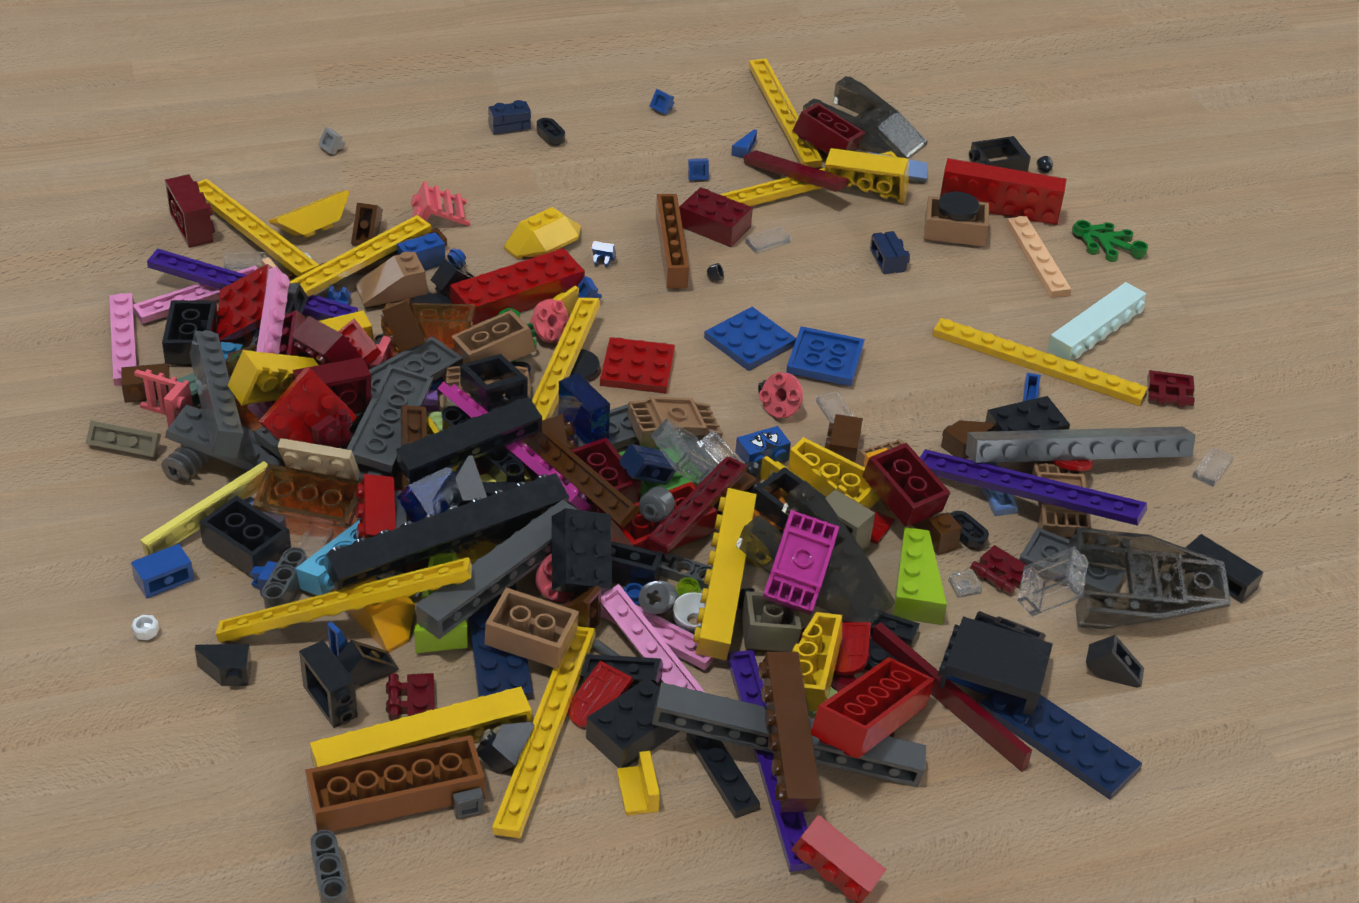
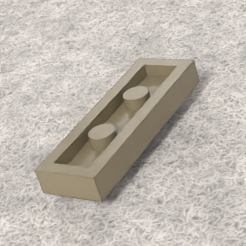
[86,420,161,457]

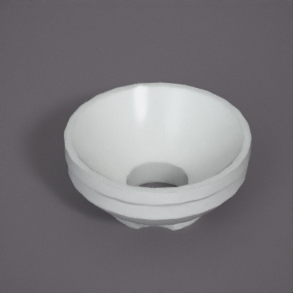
[673,592,705,633]

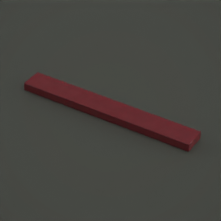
[872,622,1032,772]

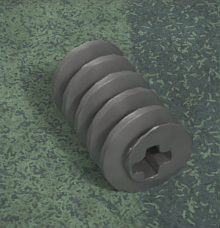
[161,444,213,481]
[638,581,679,614]

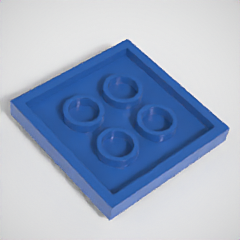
[704,307,796,371]
[786,326,865,386]

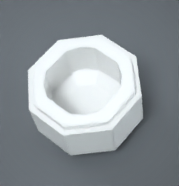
[131,615,159,640]

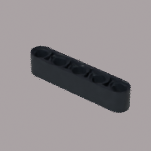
[441,406,525,482]

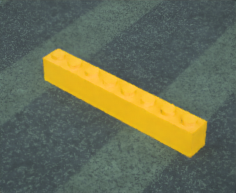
[693,488,757,660]
[310,687,532,768]

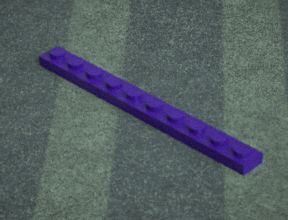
[147,248,358,320]
[920,449,1147,526]
[727,650,814,872]

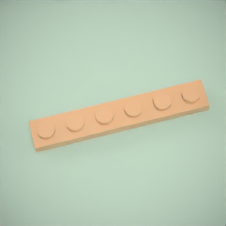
[1007,216,1071,298]

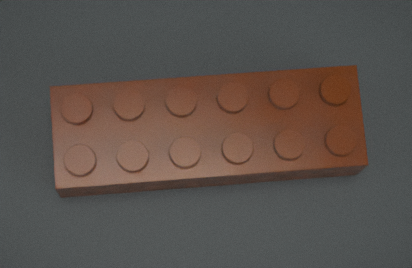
[305,735,485,832]

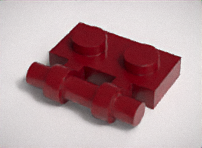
[1147,370,1195,407]
[311,409,353,449]
[970,545,1035,594]
[386,673,435,721]

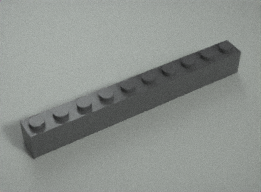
[966,426,1195,463]
[652,682,926,787]

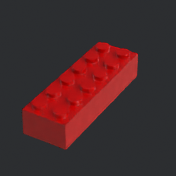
[940,158,1067,225]
[450,248,585,328]
[811,657,935,759]

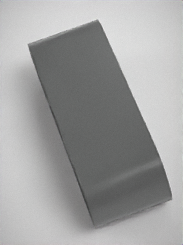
[262,547,307,609]
[310,830,348,903]

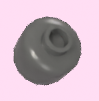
[638,486,675,523]

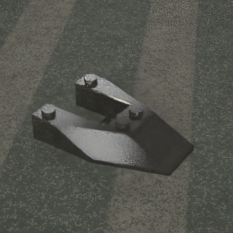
[803,76,928,159]
[736,481,895,624]
[1068,527,1231,629]

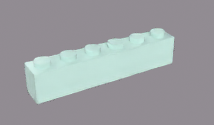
[1047,282,1147,361]

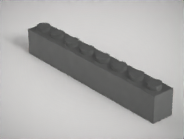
[189,330,243,458]
[416,500,578,639]

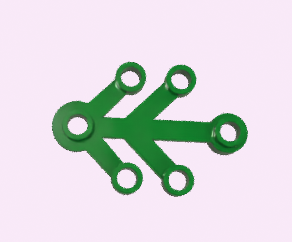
[1072,220,1148,262]

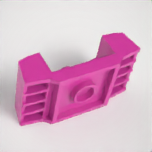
[762,510,839,615]

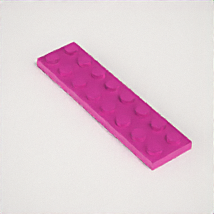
[438,381,591,511]

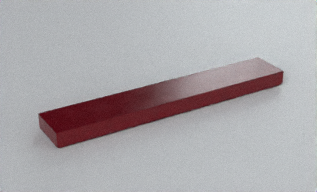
[743,150,848,192]
[646,456,748,554]

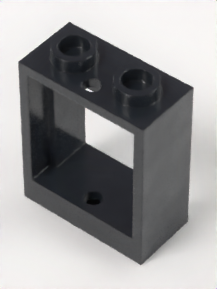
[969,136,1031,172]
[460,354,528,410]
[751,467,826,530]
[299,640,358,728]

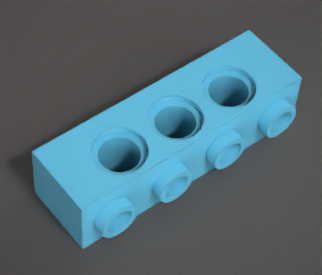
[295,520,360,595]

